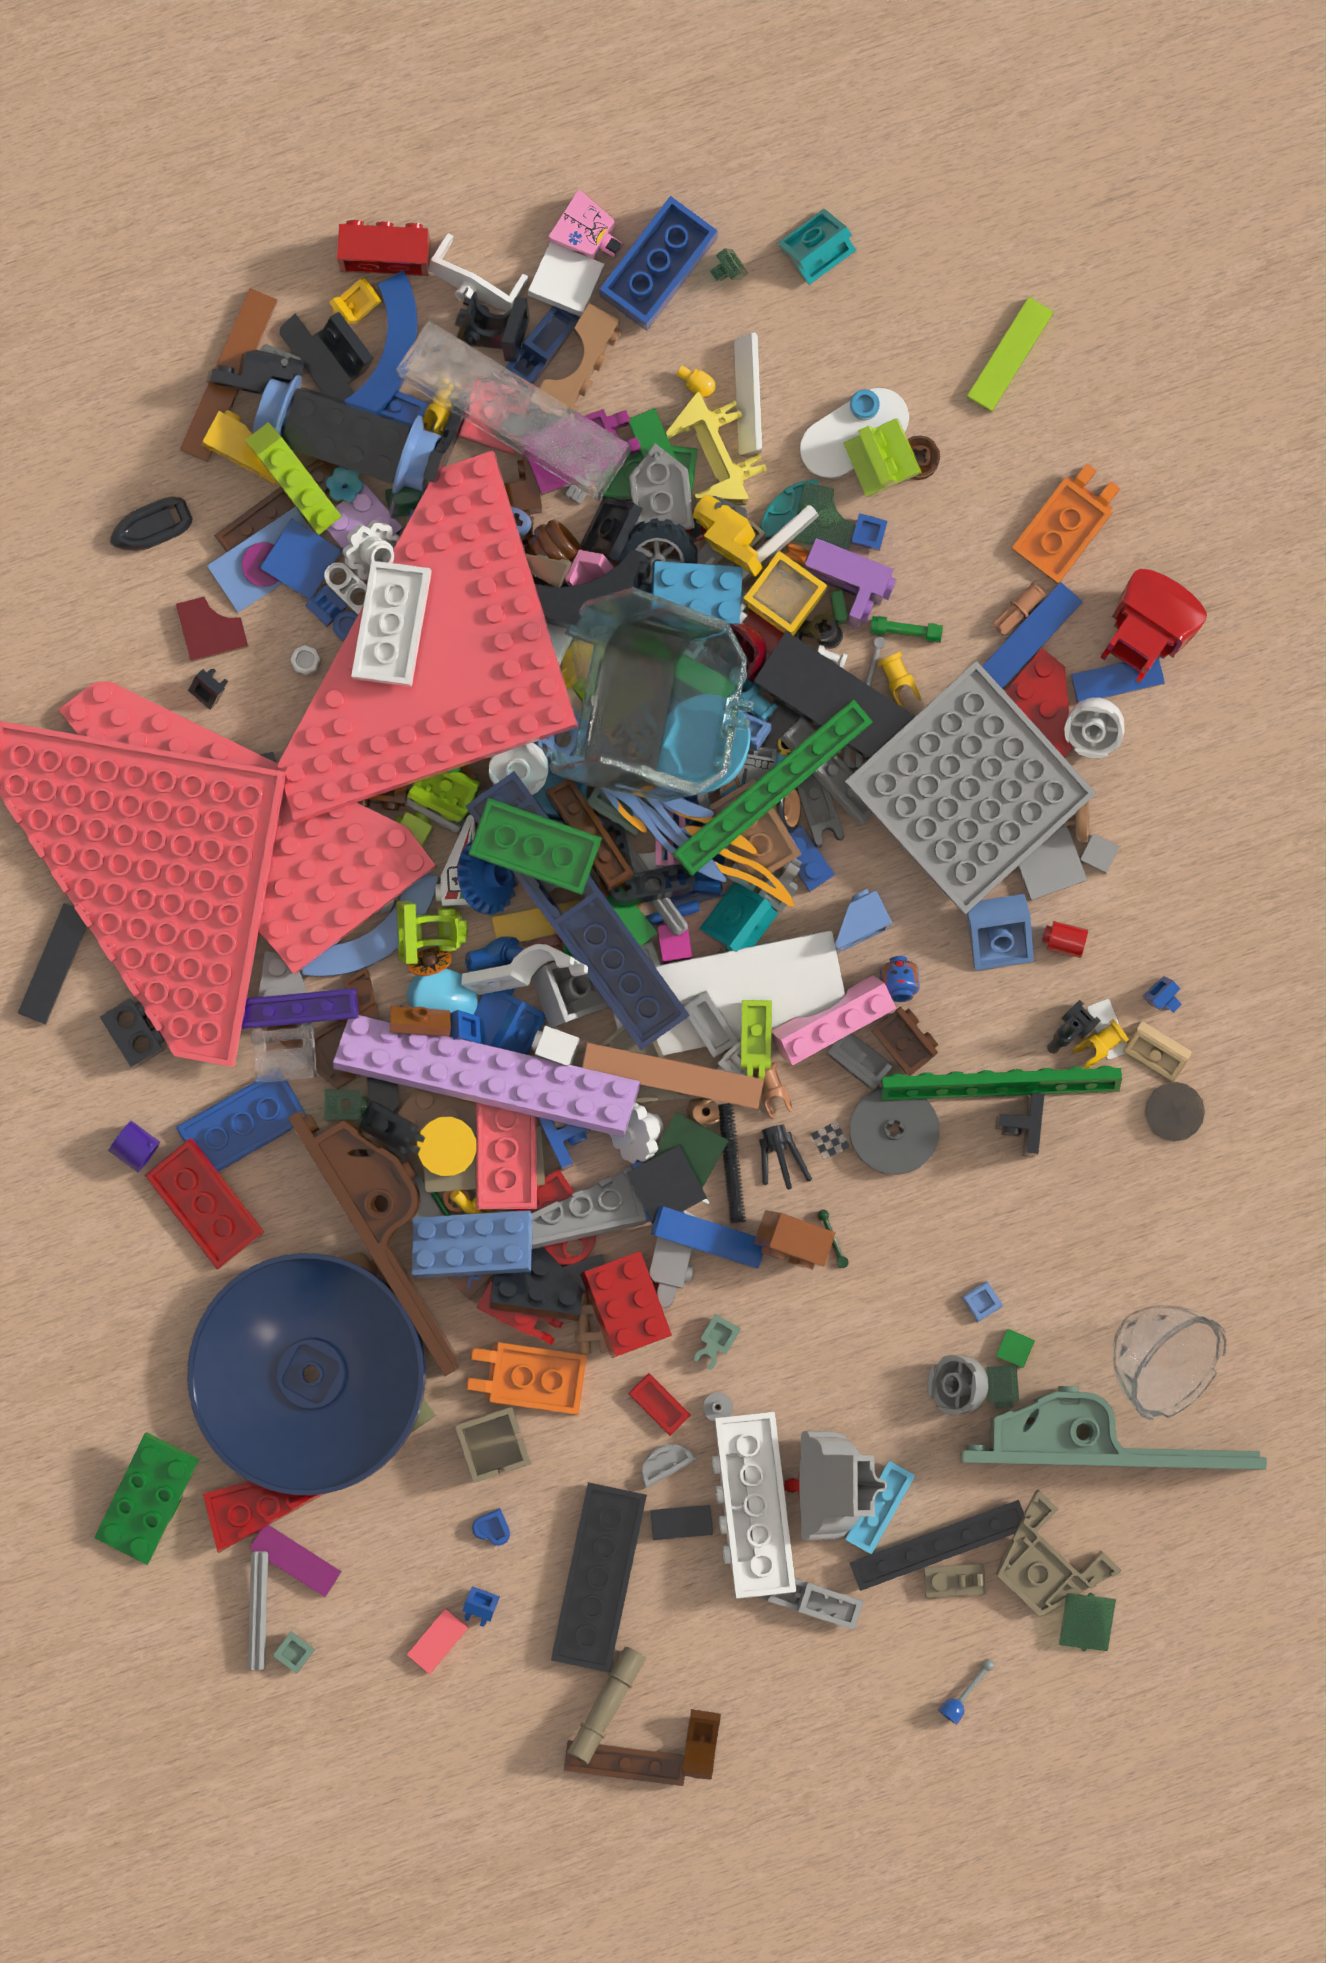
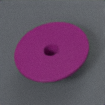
[242,542,278,587]

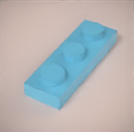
[845,1461,915,1554]

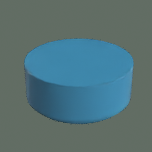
[850,389,880,420]

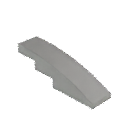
[757,1578,864,1630]

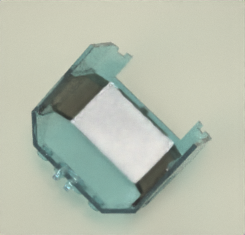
[542,587,754,802]

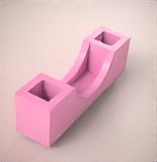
[771,975,896,1065]

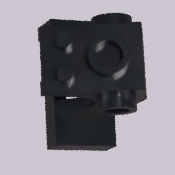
[455,291,530,362]

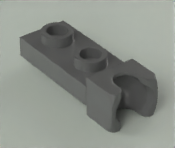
[796,774,845,848]

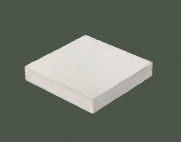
[528,242,605,317]

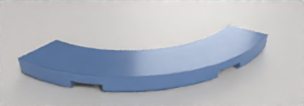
[302,874,439,977]

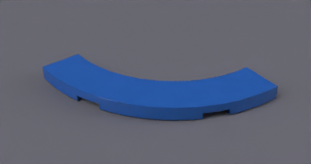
[344,271,418,413]

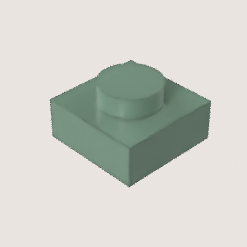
[273,1631,315,1674]

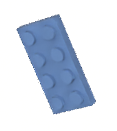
[412,1211,532,1279]

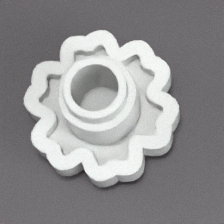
[343,520,400,580]
[610,1102,664,1164]

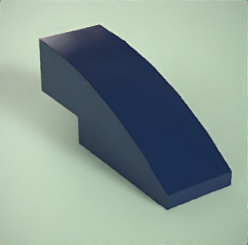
[501,306,580,395]

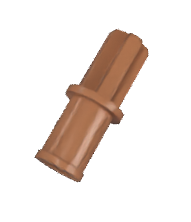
[993,583,1046,635]

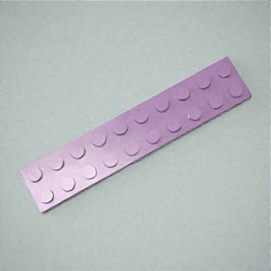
[333,1015,640,1137]

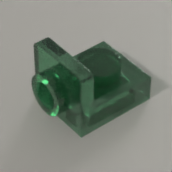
[385,486,423,519]

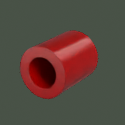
[1042,921,1088,958]

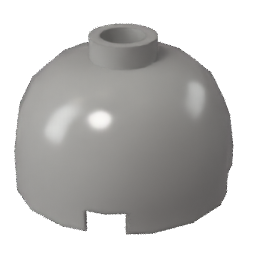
[928,1355,989,1415]

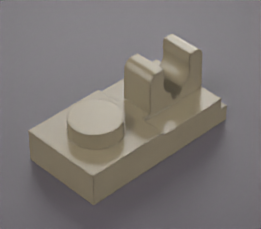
[924,1564,986,1598]

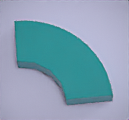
[760,479,818,539]

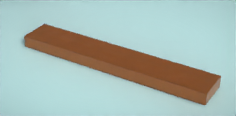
[180,288,278,462]

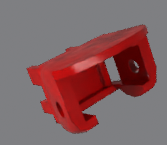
[1100,569,1207,684]

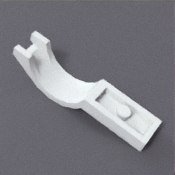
[461,944,588,995]

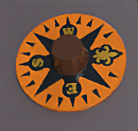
[408,948,452,976]

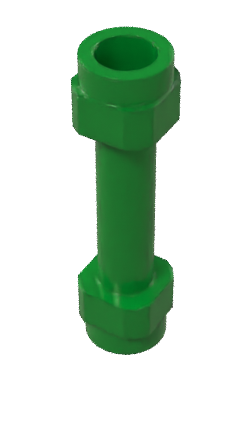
[870,616,943,643]

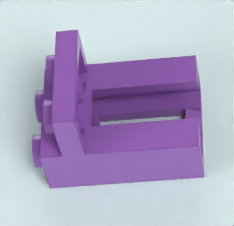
[804,538,896,628]

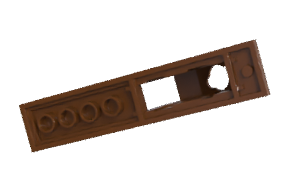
[288,1112,460,1376]

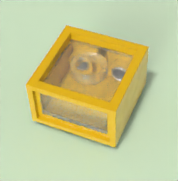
[743,551,827,636]

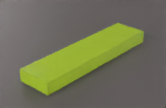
[967,297,1054,413]

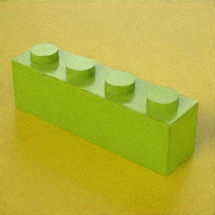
[245,422,342,535]

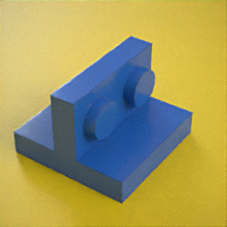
[538,1117,591,1171]

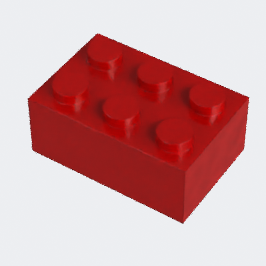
[337,220,431,276]
[580,1251,672,1358]

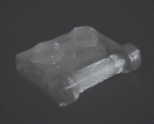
[252,1023,317,1083]

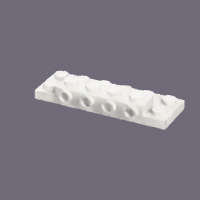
[712,1412,796,1599]

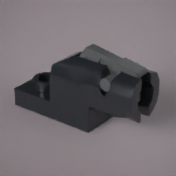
[206,344,304,395]

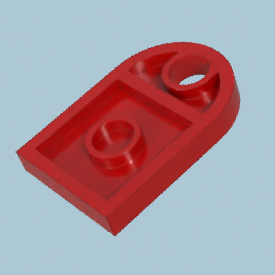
[514,1169,596,1265]

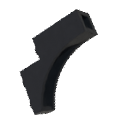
[535,549,650,634]

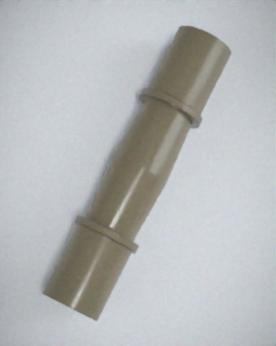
[567,1646,646,1764]

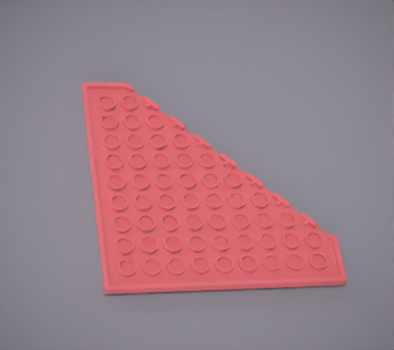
[278,450,578,823]
[0,721,286,1067]

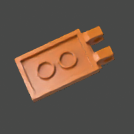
[1011,464,1120,584]
[466,1342,587,1415]

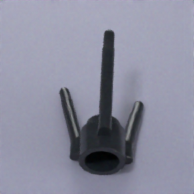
[759,1124,812,1190]

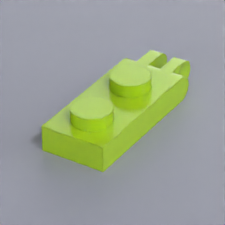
[741,1000,772,1081]

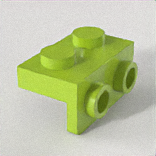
[407,771,481,822]

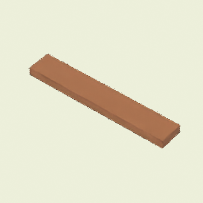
[582,1043,764,1109]

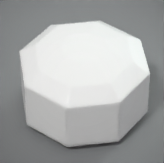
[291,645,321,676]

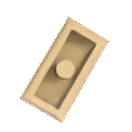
[1123,1021,1192,1082]

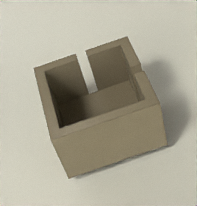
[455,1407,532,1483]

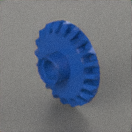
[457,840,518,915]

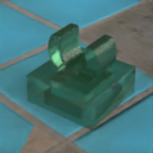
[710,248,749,281]

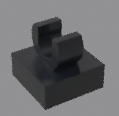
[188,668,228,710]

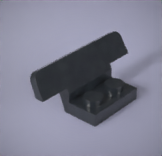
[280,312,374,401]

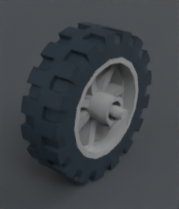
[619,518,698,585]

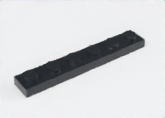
[849,1500,1024,1591]

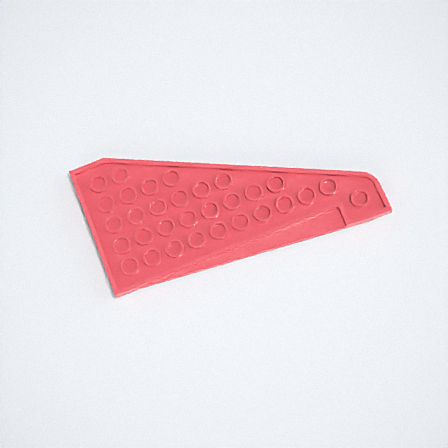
[59,681,437,974]

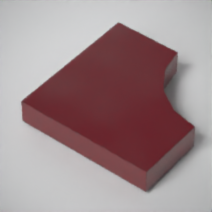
[176,596,249,662]

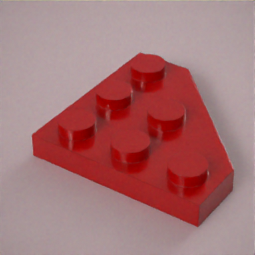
[1005,648,1073,758]

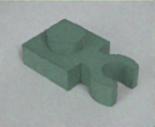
[694,1314,741,1370]

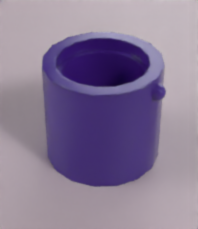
[109,1120,161,1173]

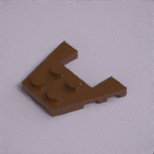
[267,968,380,1090]

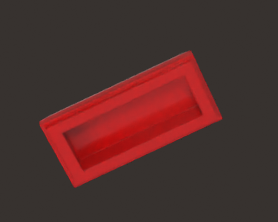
[628,1373,691,1436]

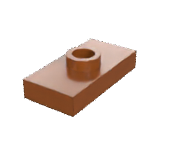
[389,1006,451,1036]

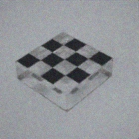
[810,1121,850,1161]

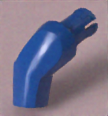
[465,936,525,972]

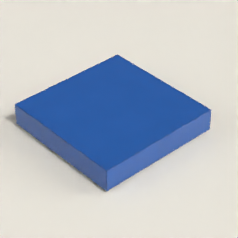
[259,518,342,601]

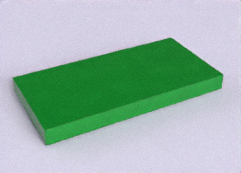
[468,798,602,895]

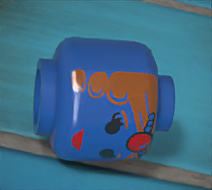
[880,956,920,1002]

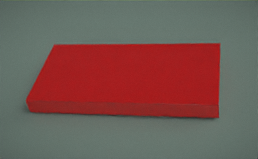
[144,1138,264,1270]

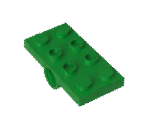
[94,1432,200,1565]

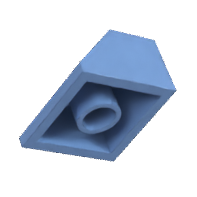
[835,889,892,954]
[967,894,1034,971]

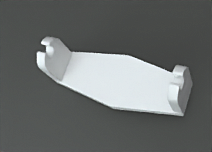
[429,233,529,313]

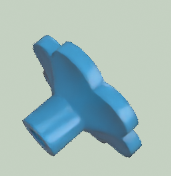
[326,467,363,502]

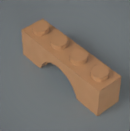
[530,303,622,425]

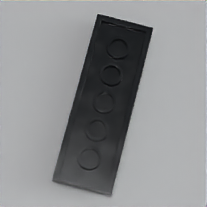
[551,1482,647,1673]

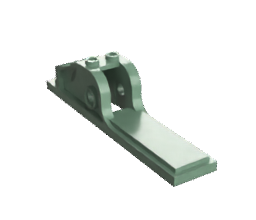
[960,1386,1267,1470]

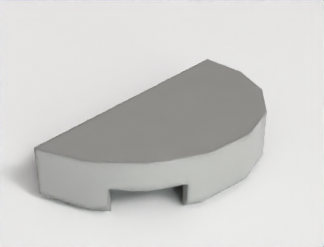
[642,1444,698,1489]

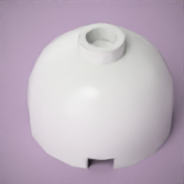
[1064,698,1125,758]

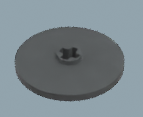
[850,1088,939,1175]

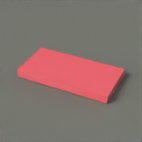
[476,1102,537,1209]

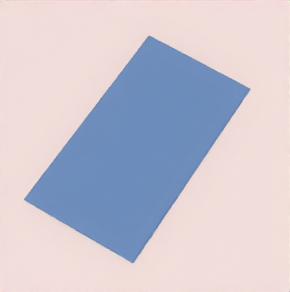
[207,507,311,613]

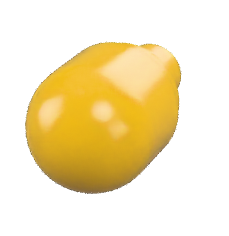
[676,365,715,398]

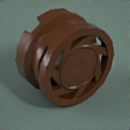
[908,435,940,480]

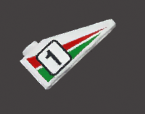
[435,815,476,908]

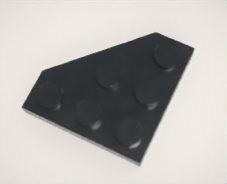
[489,1247,583,1321]

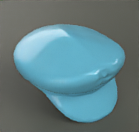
[407,969,478,1015]

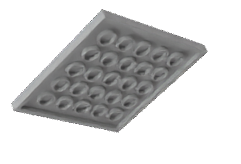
[844,661,1097,914]

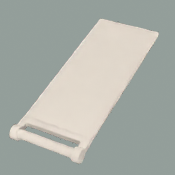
[614,931,845,1055]

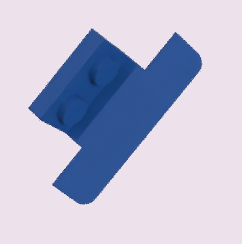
[474,988,546,1055]

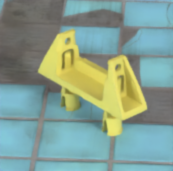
[666,392,767,505]

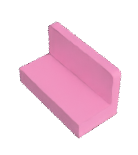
[565,550,614,586]

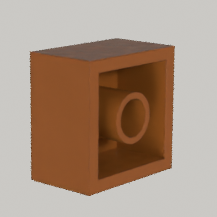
[753,1210,836,1270]

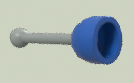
[938,1659,994,1725]

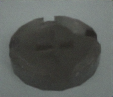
[1144,1082,1205,1142]

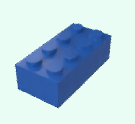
[599,196,718,331]

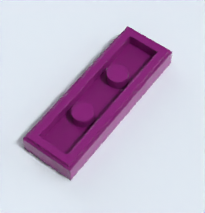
[249,1525,342,1597]

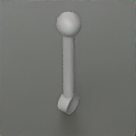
[865,637,886,686]

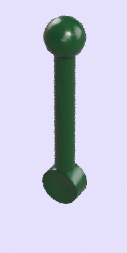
[817,1209,849,1268]

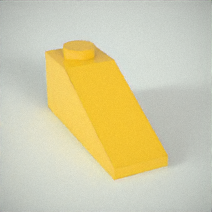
[201,410,280,487]

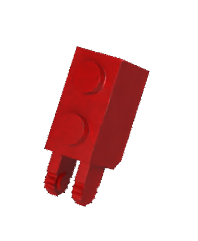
[476,1281,563,1345]

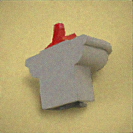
[783,1431,887,1540]

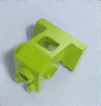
[396,900,468,964]

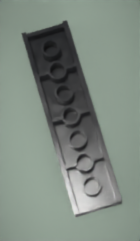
[752,631,915,760]

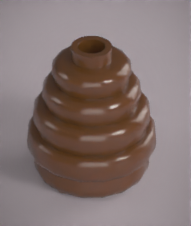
[524,519,584,585]

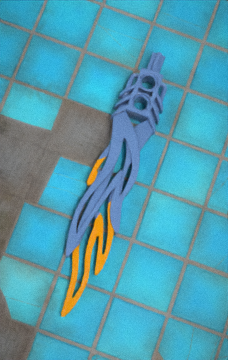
[533,711,795,907]

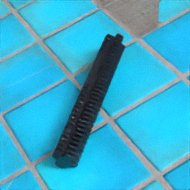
[718,1103,746,1224]

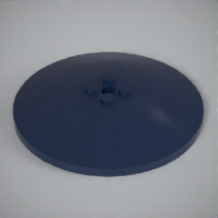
[187,1253,426,1495]

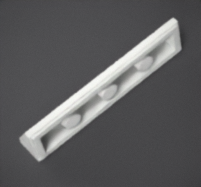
[734,333,762,456]

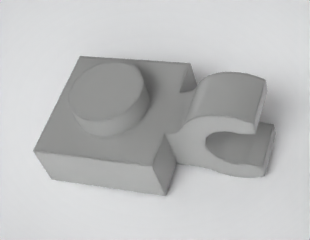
[757,859,802,912]

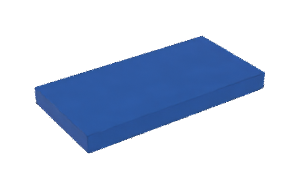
[176,1068,307,1172]

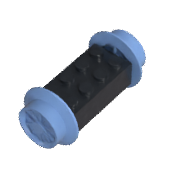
[253,375,441,496]

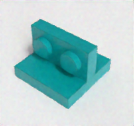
[777,208,856,285]
[699,881,779,952]

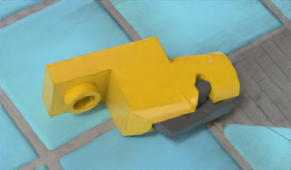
[693,494,763,577]

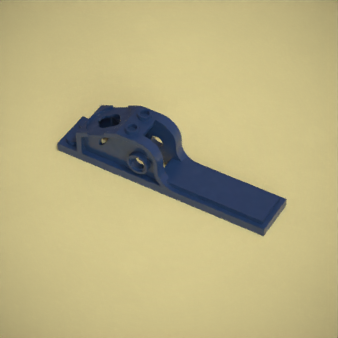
[466,771,690,1050]

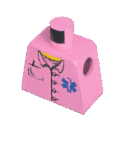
[549,190,623,259]

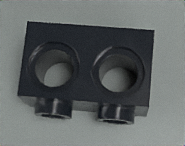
[100,998,165,1069]

